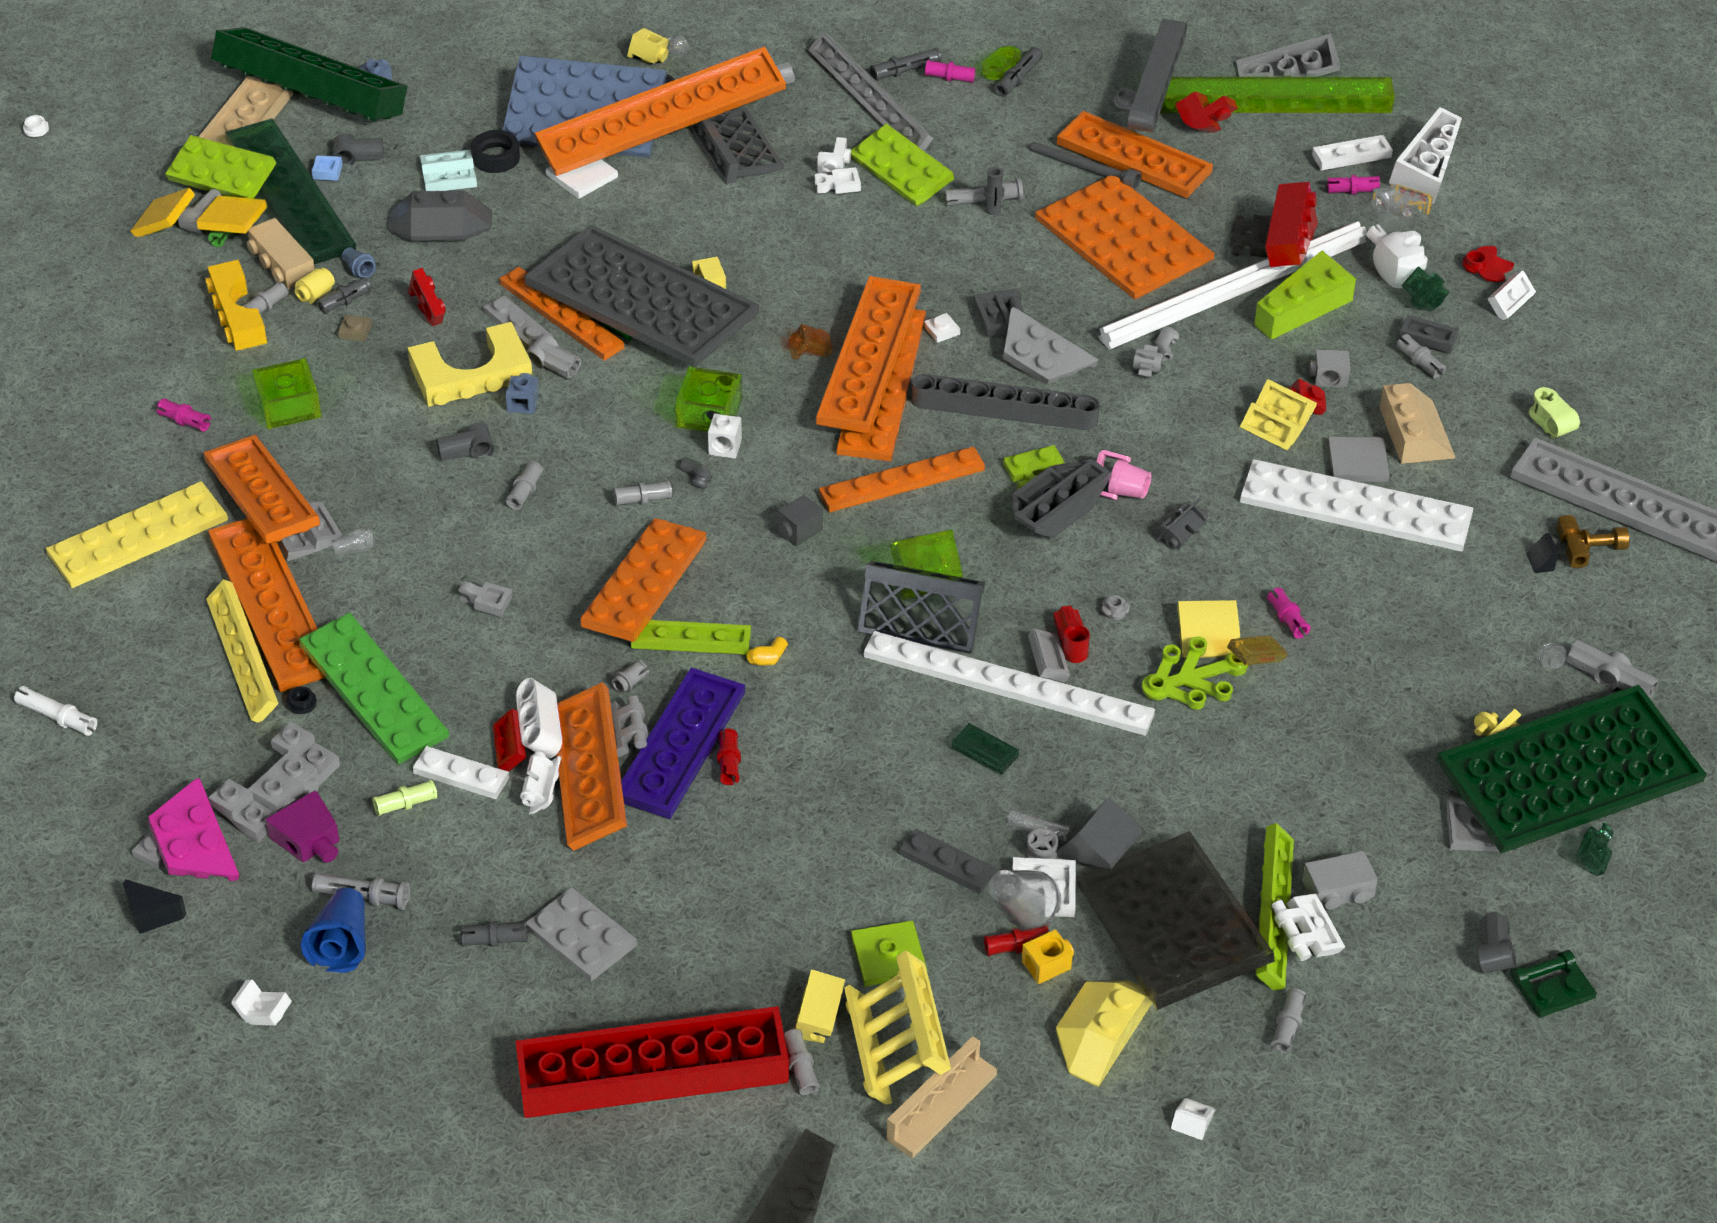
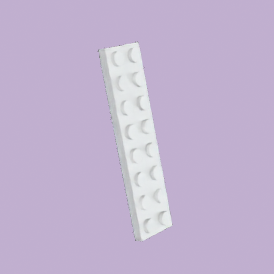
[1240,459,1474,552]

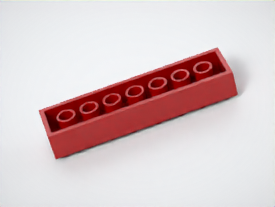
[515,1006,789,1118]

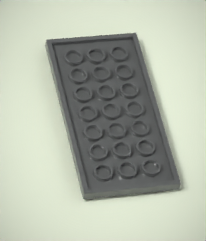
[525,225,759,368]

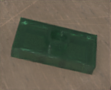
[952,723,1019,775]

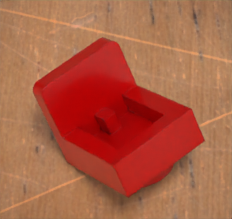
[1287,378,1326,415]

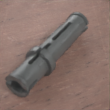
[994,47,1043,97]
[870,48,942,80]

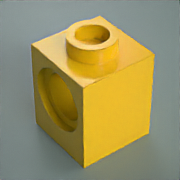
[1022,929,1074,984]

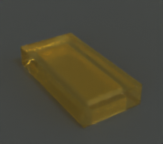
[1227,635,1288,665]

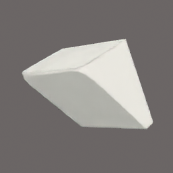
[1171,1098,1215,1140]

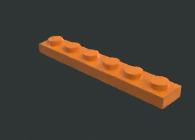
[499,266,624,361]
[819,447,985,512]

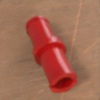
[717,728,741,785]
[984,925,1049,957]

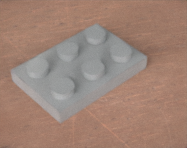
[527,887,638,982]

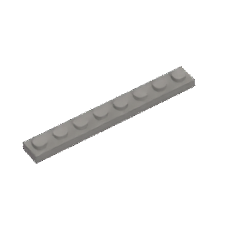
[809,31,934,151]

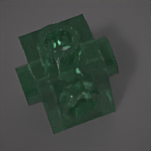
[1401,266,1450,311]

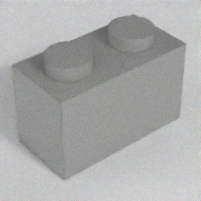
[1302,851,1378,910]

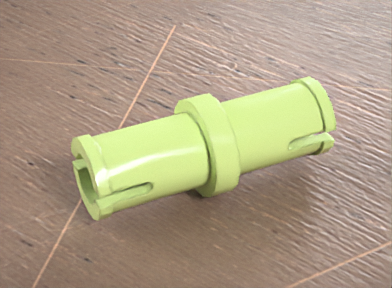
[372,780,437,816]

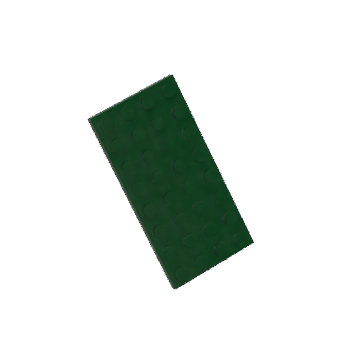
[1436,685,1707,854]

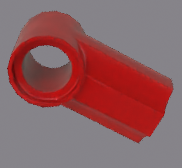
[1053,605,1090,663]

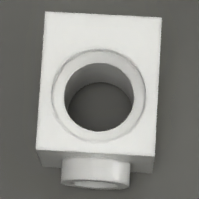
[708,414,742,458]

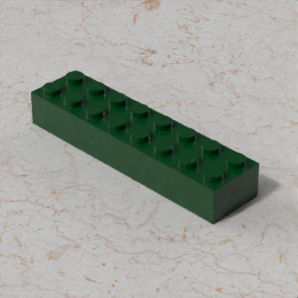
[211,27,408,121]

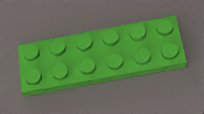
[299,612,449,765]

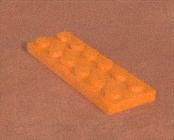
[1057,111,1213,198]
[203,435,320,544]
[581,518,706,642]
[557,682,627,851]

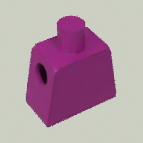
[265,790,339,863]

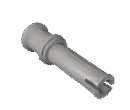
[944,177,1023,206]
[312,873,410,910]

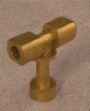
[1556,515,1629,568]

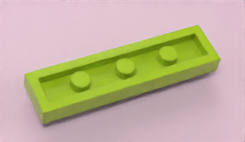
[631,620,751,655]

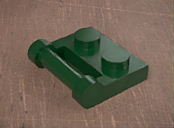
[1510,950,1597,1018]

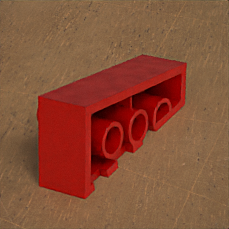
[1265,182,1318,267]

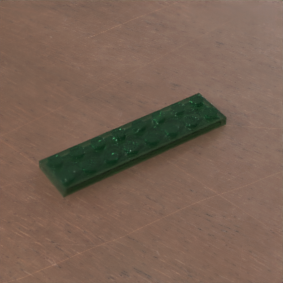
[225,118,356,264]

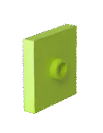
[851,921,927,987]

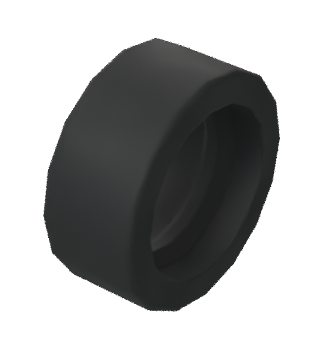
[471,130,520,173]

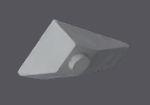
[1236,33,1341,80]

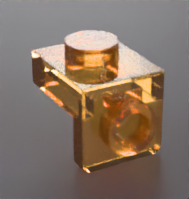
[788,324,833,360]

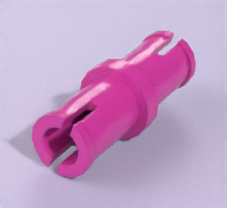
[925,60,976,83]
[1327,174,1380,195]
[156,398,211,431]
[1267,587,1311,638]

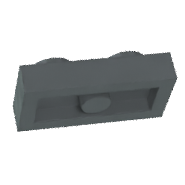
[1399,315,1459,353]

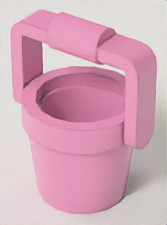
[1096,450,1151,501]

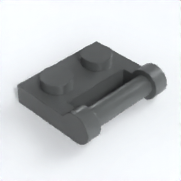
[973,289,1025,337]

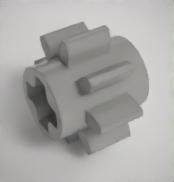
[1133,344,1164,378]

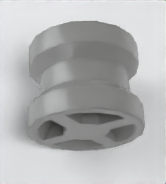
[1026,828,1058,859]

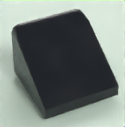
[1526,533,1559,573]

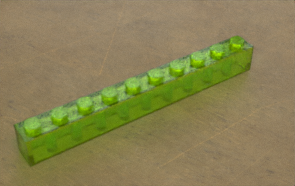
[1160,77,1395,113]

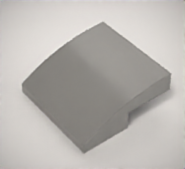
[277,502,343,561]

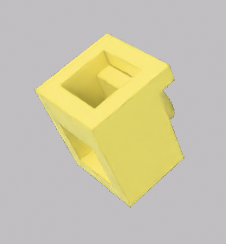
[627,28,669,64]
[692,257,726,289]

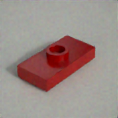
[493,709,526,772]

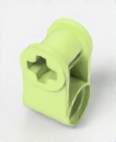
[1529,387,1580,439]

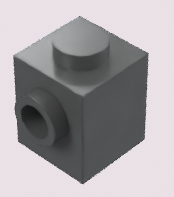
[778,495,823,546]

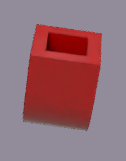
[1175,91,1238,133]

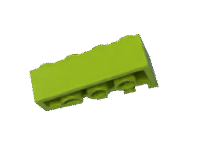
[1254,250,1356,340]

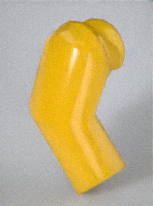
[747,637,788,666]

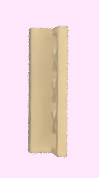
[886,1036,997,1158]

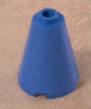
[301,888,366,973]

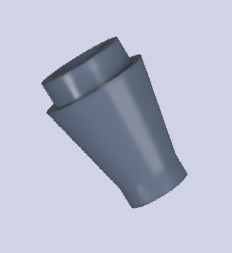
[342,247,376,278]

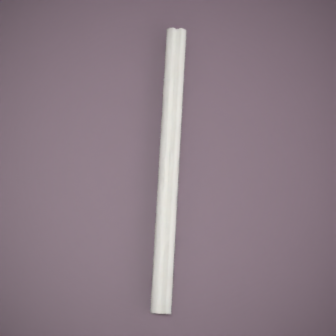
[1098,221,1367,350]

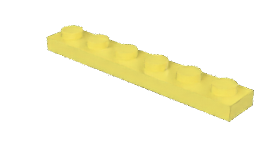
[206,579,279,722]

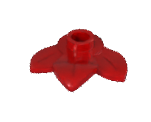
[1462,246,1515,282]

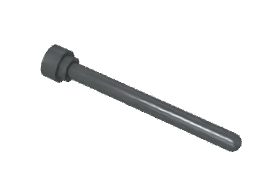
[1029,142,1141,190]

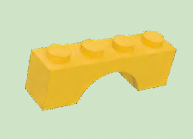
[205,259,267,351]

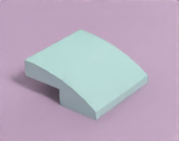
[420,150,477,191]

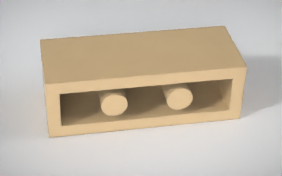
[246,218,314,289]

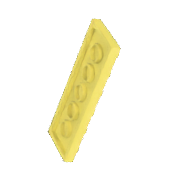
[46,481,228,588]

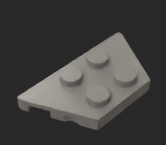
[1003,307,1099,385]

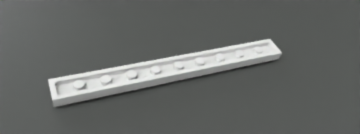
[864,631,1155,736]

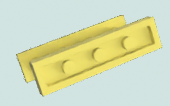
[844,950,951,1105]

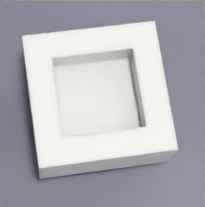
[924,313,960,343]

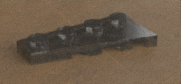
[746,1129,835,1223]

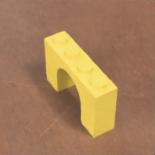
[408,322,532,407]

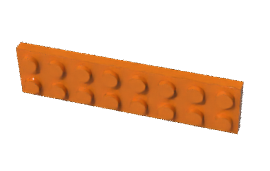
[816,276,921,434]
[837,309,926,461]
[208,518,326,692]

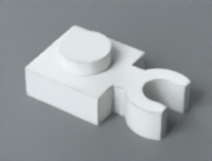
[815,167,861,194]

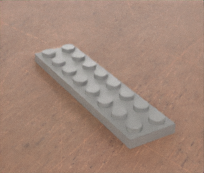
[1511,438,1717,562]

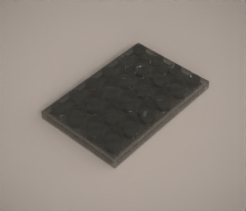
[1076,831,1275,1010]

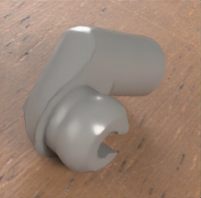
[1154,327,1179,361]

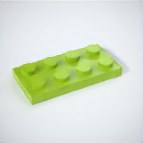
[851,123,954,206]
[165,135,276,199]

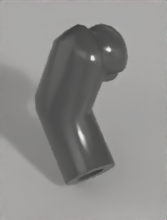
[680,457,712,489]

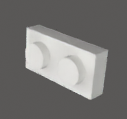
[1487,270,1536,320]

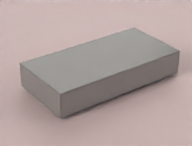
[1028,629,1070,682]

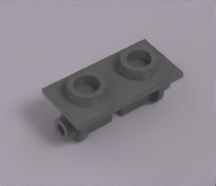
[1155,498,1208,549]

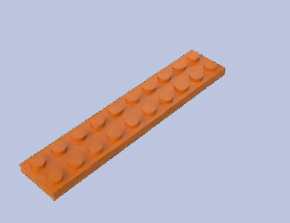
[535,46,786,176]

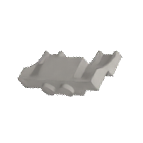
[208,722,340,843]

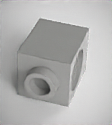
[1309,350,1350,387]

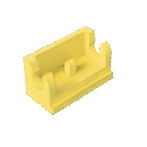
[794,969,845,1043]

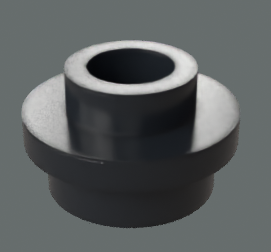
[286,686,317,714]

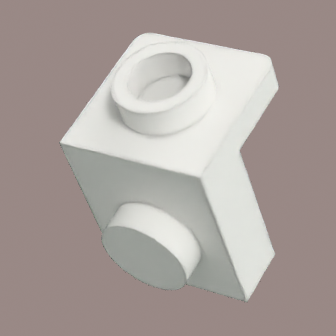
[818,137,851,175]
[232,980,292,1026]

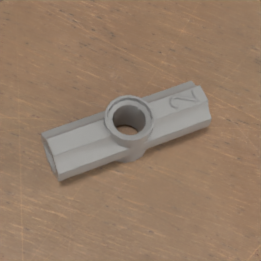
[1566,640,1659,698]

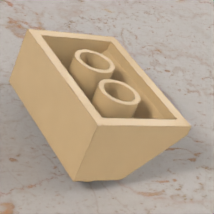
[1379,383,1455,464]

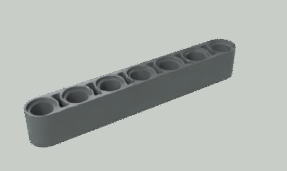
[1128,18,1187,132]
[912,374,1100,430]

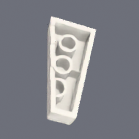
[1389,107,1462,204]

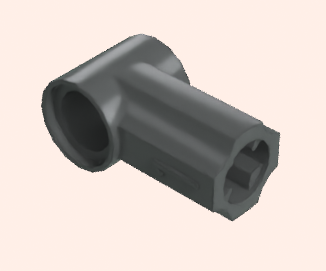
[333,134,384,165]
[436,423,495,461]
[1478,911,1516,973]

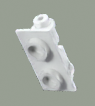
[520,752,561,814]

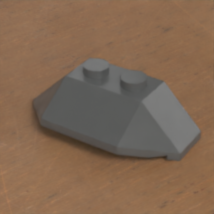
[387,190,492,241]
[1012,458,1112,538]

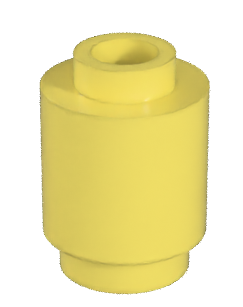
[295,268,335,304]

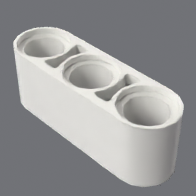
[516,678,562,759]

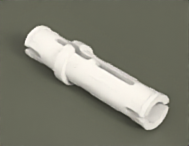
[14,686,97,736]

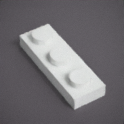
[1312,135,1393,171]
[413,746,509,799]

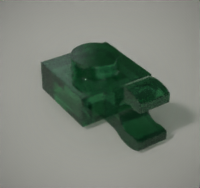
[1576,822,1613,876]

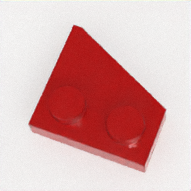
[408,267,446,326]

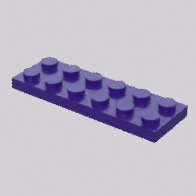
[621,667,745,819]

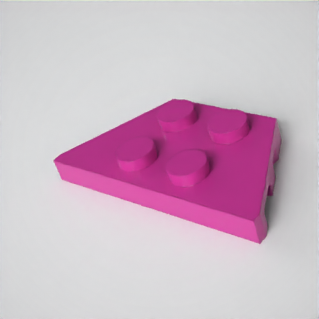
[148,778,239,881]

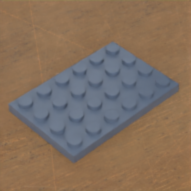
[503,56,667,158]

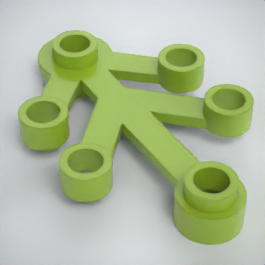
[1142,636,1249,710]

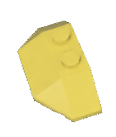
[1056,980,1158,1087]

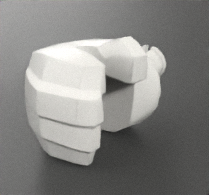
[1367,224,1428,288]

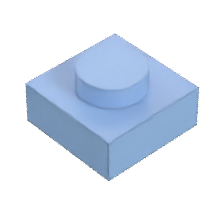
[312,155,343,181]

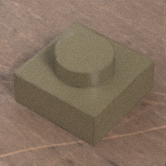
[338,315,372,342]

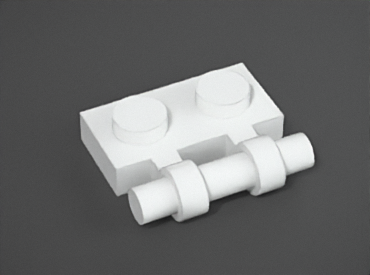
[1271,894,1345,961]

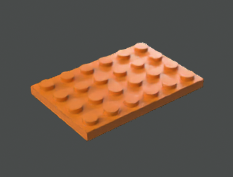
[1035,175,1215,300]

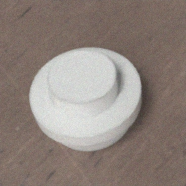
[23,115,49,137]

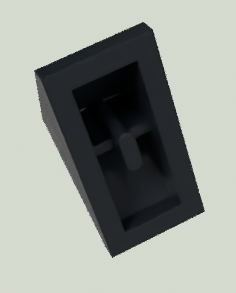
[123,879,186,934]

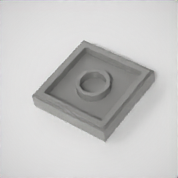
[1328,437,1389,482]
[1445,797,1513,852]

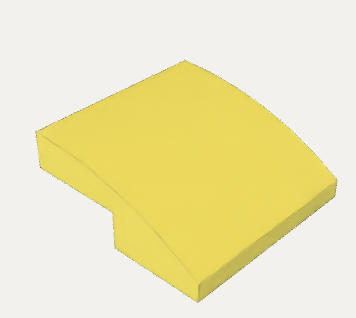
[1240,379,1317,450]
[1177,600,1241,658]

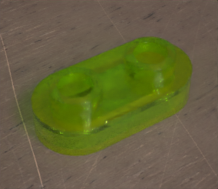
[982,45,1021,80]

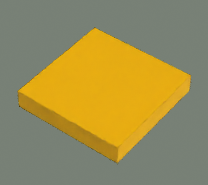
[130,187,195,237]
[196,196,267,234]

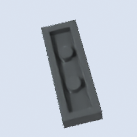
[899,829,996,894]

